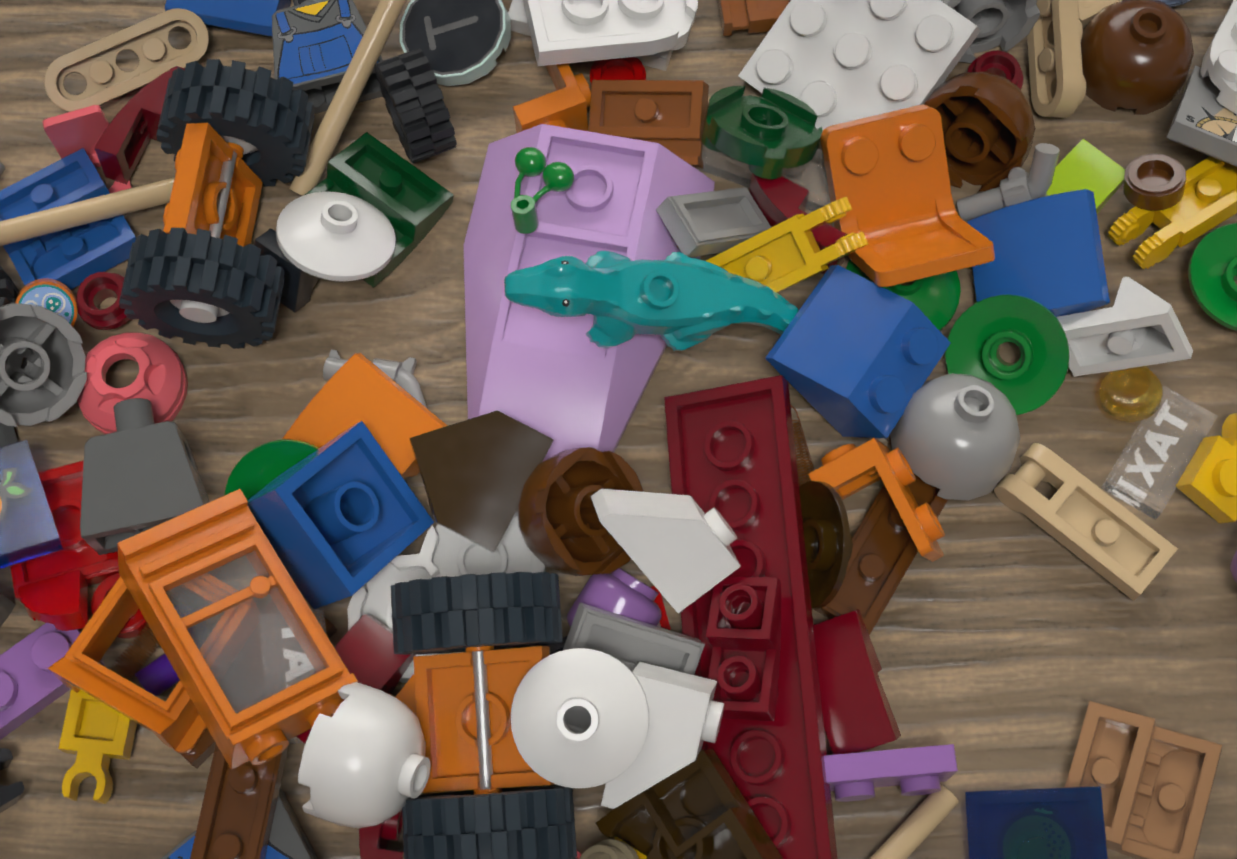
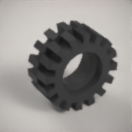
[375,48,457,164]

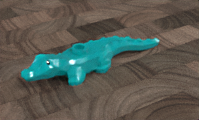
[504,251,799,351]

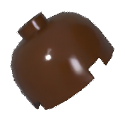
[1081,0,1194,115]
[924,71,1036,191]
[517,447,644,576]

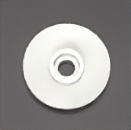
[276,192,396,281]
[511,648,649,788]

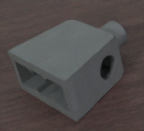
[80,398,209,555]

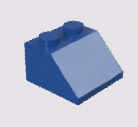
[765,265,951,438]
[247,421,435,609]

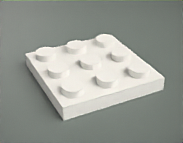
[738,0,981,131]

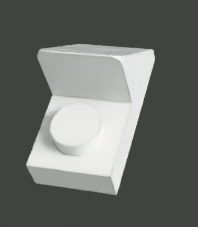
[1056,277,1193,377]

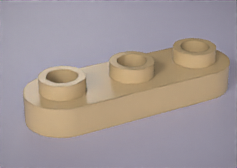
[1027,0,1086,118]
[44,8,209,112]

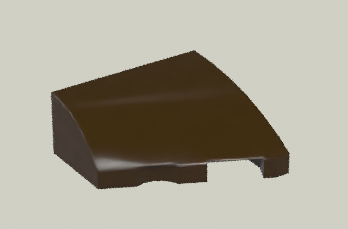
[596,749,783,859]

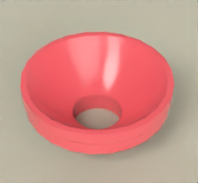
[77,333,188,434]

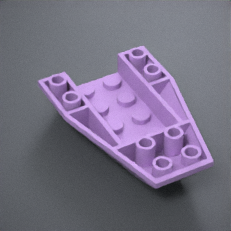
[464,124,715,461]

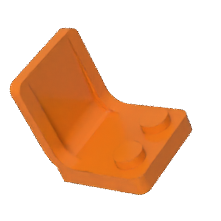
[820,105,995,287]

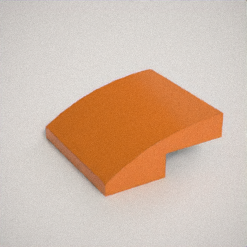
[282,353,448,480]

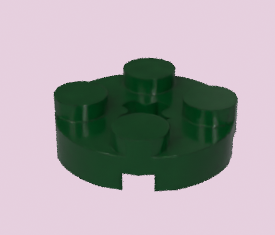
[701,86,822,179]

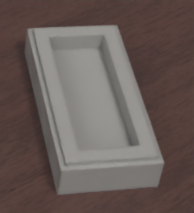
[656,187,771,258]

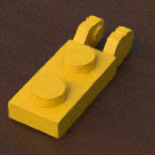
[1108,156,1237,269]
[706,197,868,293]

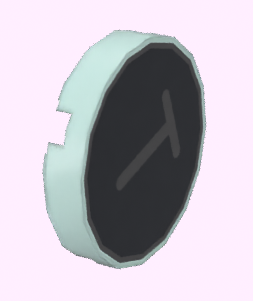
[400,0,511,86]

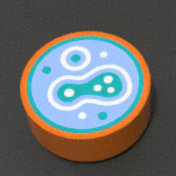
[15,278,77,327]

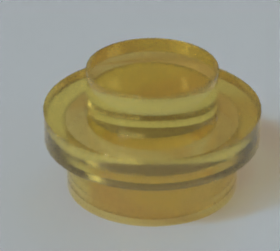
[1099,366,1163,422]

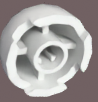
[298,682,431,828]

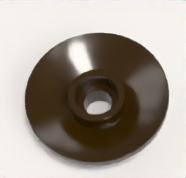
[799,481,853,609]

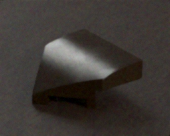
[409,410,554,552]

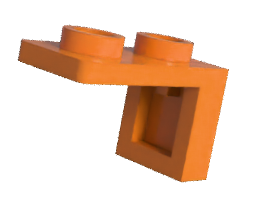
[513,63,591,133]
[808,438,945,562]

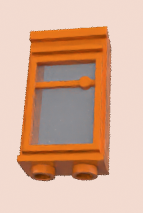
[117,489,358,770]

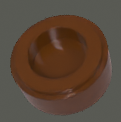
[1123,154,1186,211]

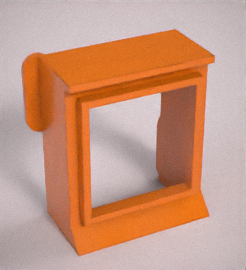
[48,573,262,753]

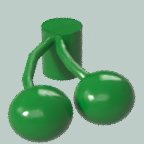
[510,147,574,234]

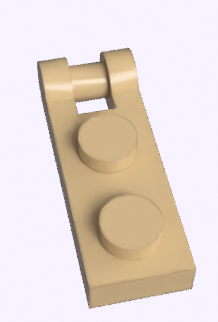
[994,443,1178,601]

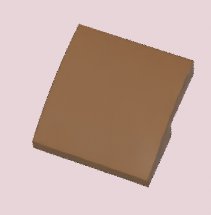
[1056,701,1222,859]

